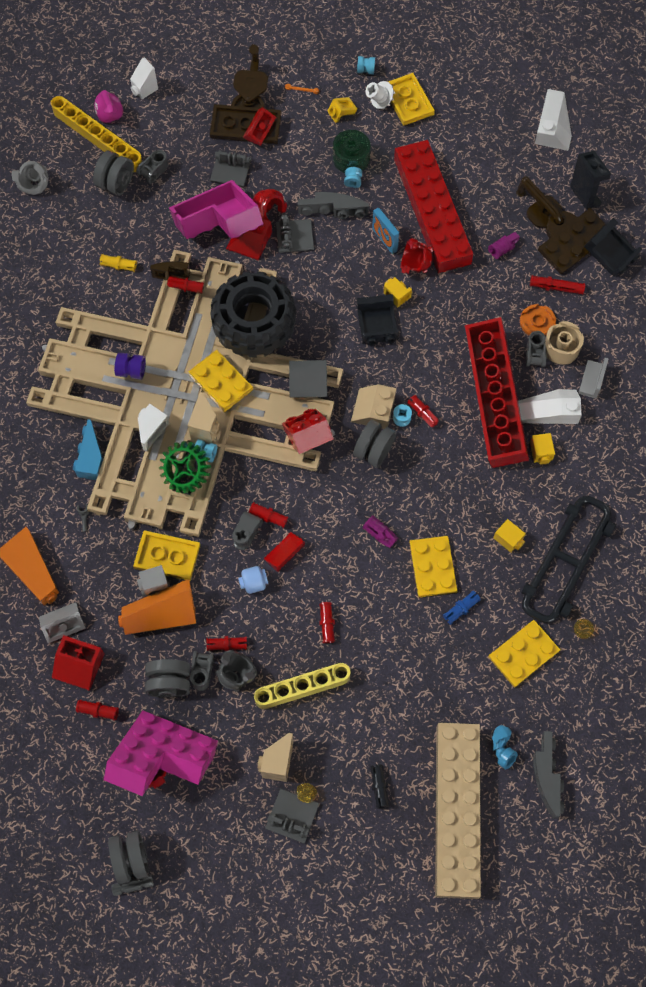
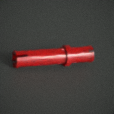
[529,275,585,295]

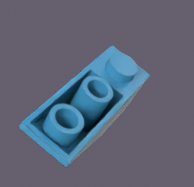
[73,419,103,480]

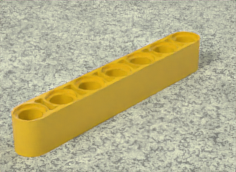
[51,96,142,172]

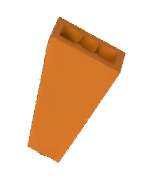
[0,527,59,606]
[118,580,196,635]

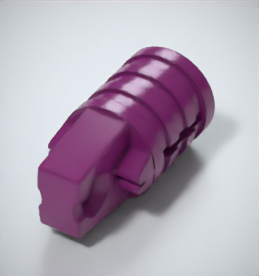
[488,232,520,259]
[362,515,398,548]

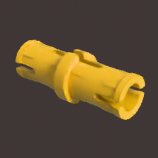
[100,254,137,272]

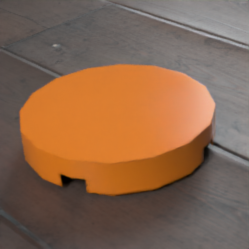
[520,304,556,337]

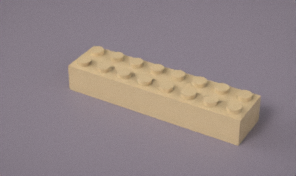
[435,723,481,899]

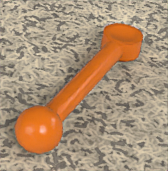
[285,84,319,94]

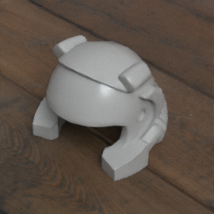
[12,161,49,195]

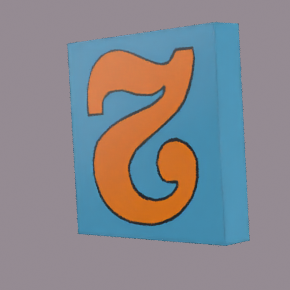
[372,208,399,254]

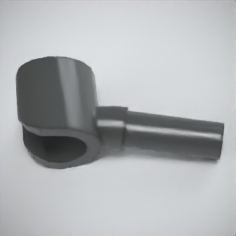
[77,504,89,532]

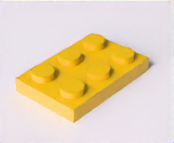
[389,73,435,126]
[188,350,253,412]
[133,530,200,581]
[409,536,457,597]
[488,620,560,688]

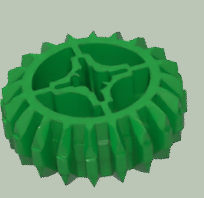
[159,441,211,494]

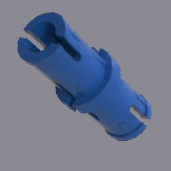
[443,591,481,625]

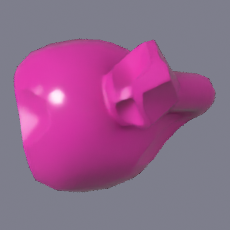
[94,90,123,124]

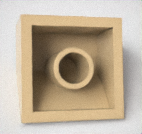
[351,384,396,429]
[188,392,221,444]
[257,733,294,782]

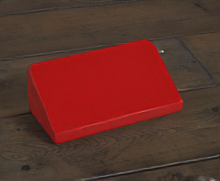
[243,107,276,146]
[264,532,305,572]

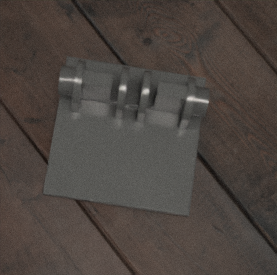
[210,150,251,187]
[276,215,314,253]
[265,788,319,844]

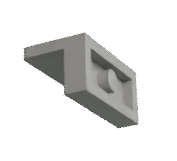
[578,358,609,399]
[39,602,86,643]

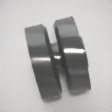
[93,150,134,196]
[353,419,397,468]
[145,659,190,698]
[108,830,149,885]

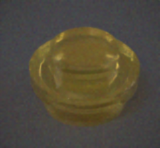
[574,619,594,639]
[296,783,317,803]

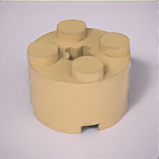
[545,321,584,364]

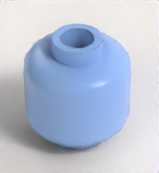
[238,566,268,594]

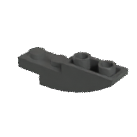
[298,192,369,219]
[533,731,564,819]

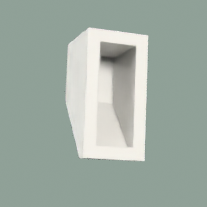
[130,57,158,99]
[138,404,170,451]

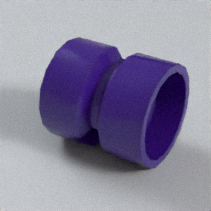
[114,352,146,380]

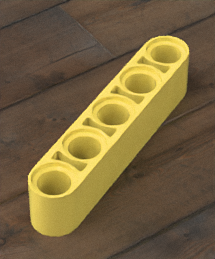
[254,663,350,709]

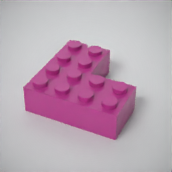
[169,180,263,239]
[104,711,218,796]

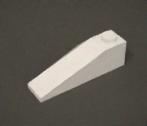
[535,89,572,151]
[518,389,582,424]

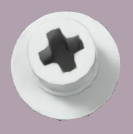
[365,81,395,109]

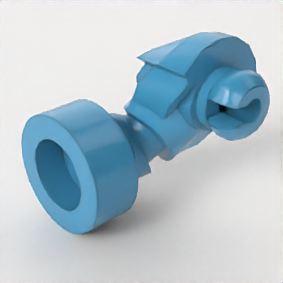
[492,725,518,770]

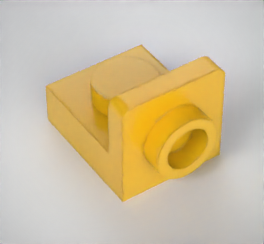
[327,97,357,123]

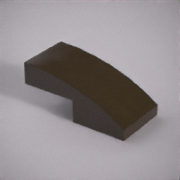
[150,261,191,281]

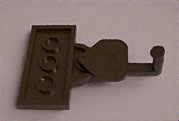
[210,44,282,144]
[516,176,605,275]

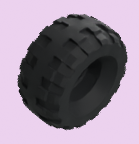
[210,271,296,358]

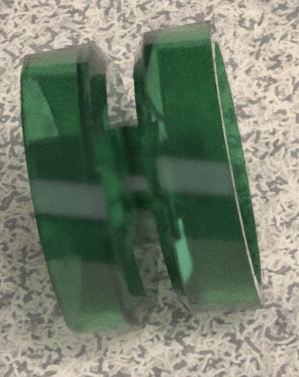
[333,130,371,173]

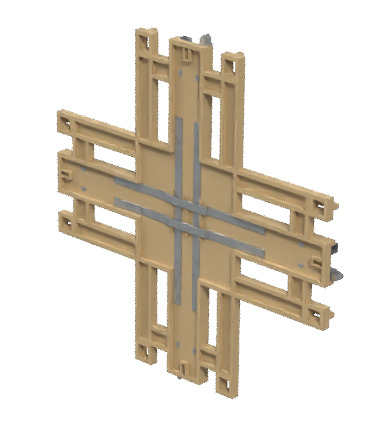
[26,250,343,537]

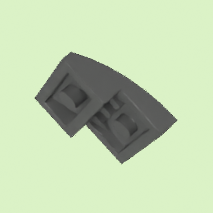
[289,360,327,398]

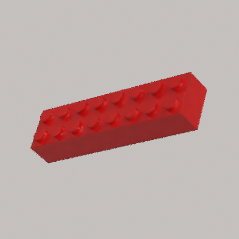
[394,140,473,273]
[465,317,529,468]

